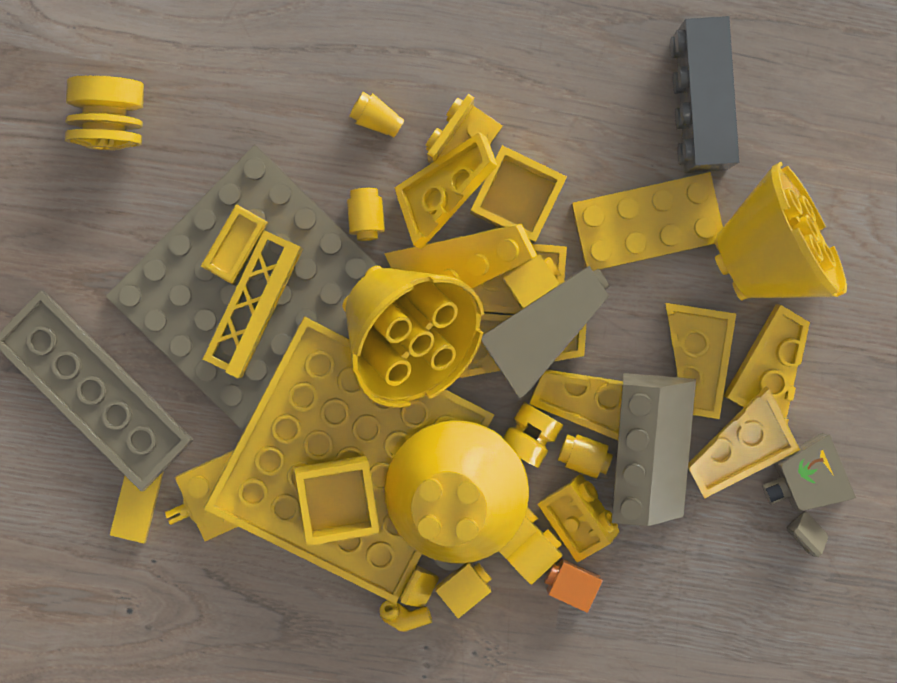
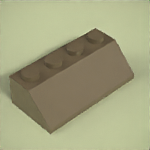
[612,373,696,526]

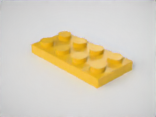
[571,172,723,271]

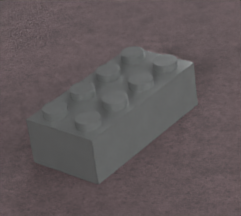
[670,16,740,173]

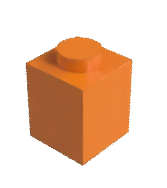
[544,558,603,613]

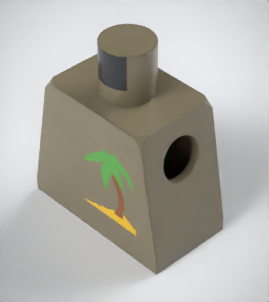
[762,433,856,511]

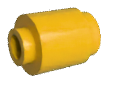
[347,188,385,241]
[557,434,613,479]

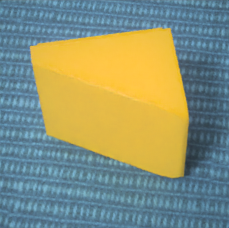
[400,565,439,608]

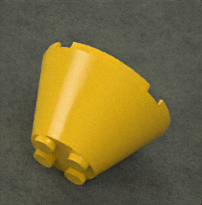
[713,162,847,301]
[342,266,484,407]
[385,420,529,563]

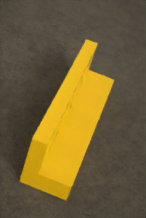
[202,230,303,378]

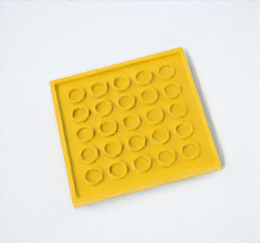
[204,316,494,604]

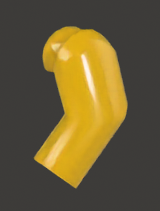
[380,600,432,632]

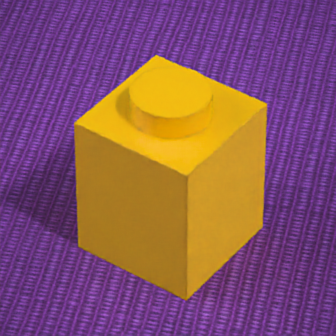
[503,254,561,309]
[435,562,492,619]

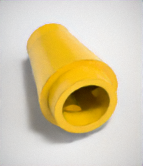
[349,92,404,138]

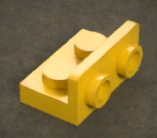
[537,474,620,563]

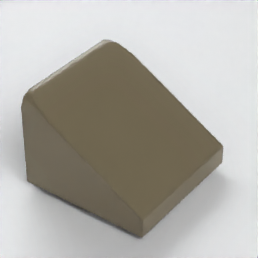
[786,512,828,557]

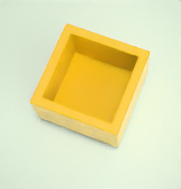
[470,145,567,244]
[294,455,380,546]

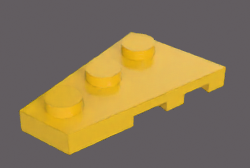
[394,132,497,250]
[666,303,736,419]
[724,304,810,424]
[688,385,800,499]

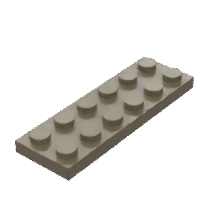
[0,290,194,491]

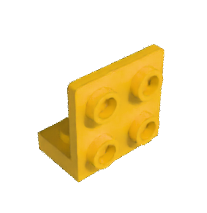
[425,94,503,164]

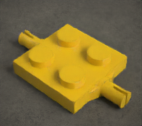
[165,450,238,541]

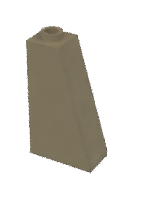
[481,266,610,398]

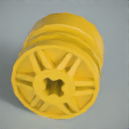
[65,75,144,150]

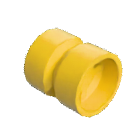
[503,402,564,468]

